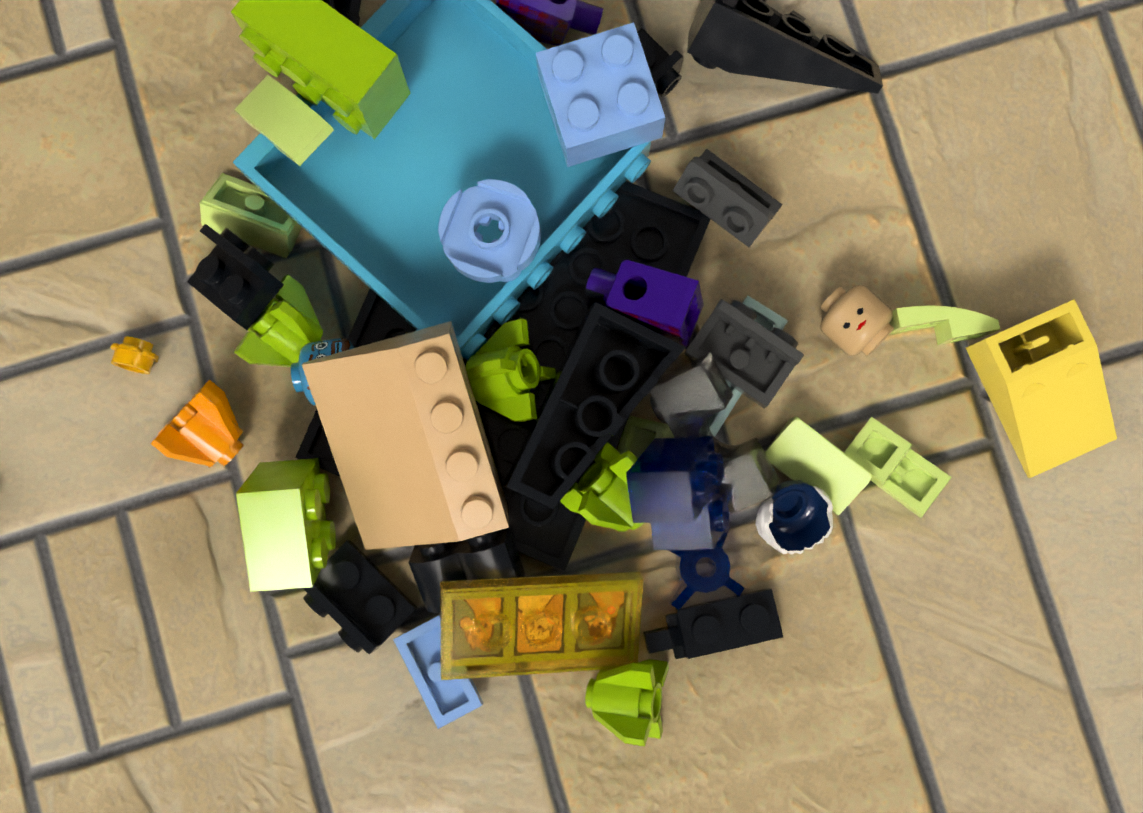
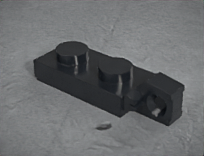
[643,588,783,659]

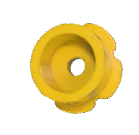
[110,336,159,374]

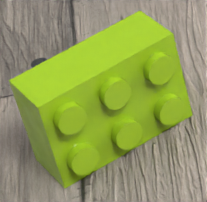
[231,0,411,139]

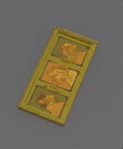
[440,572,643,680]

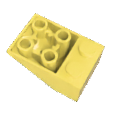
[966,299,1117,478]

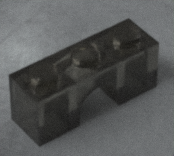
[650,353,780,519]

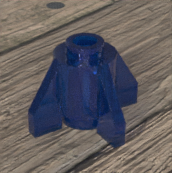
[655,522,744,610]

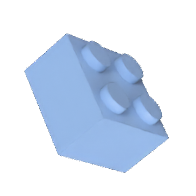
[535,22,665,167]

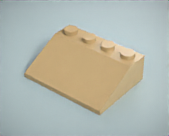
[302,321,509,550]

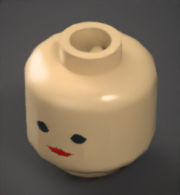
[820,285,894,356]

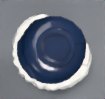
[755,480,833,554]

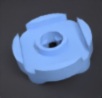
[438,179,541,283]

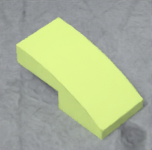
[234,75,334,166]
[889,305,1000,345]
[844,417,952,518]

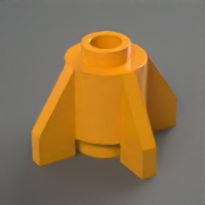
[150,379,244,468]

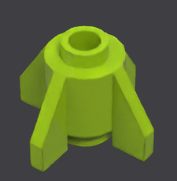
[234,274,323,367]
[466,319,556,422]
[560,442,652,532]
[585,659,669,747]

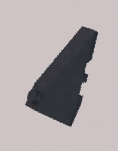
[687,0,883,94]

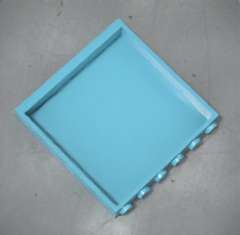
[233,0,651,361]

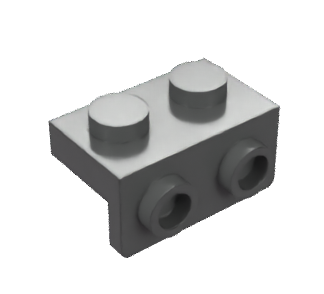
[673,149,782,247]
[684,299,804,409]

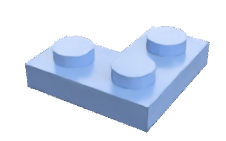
[393,614,484,729]

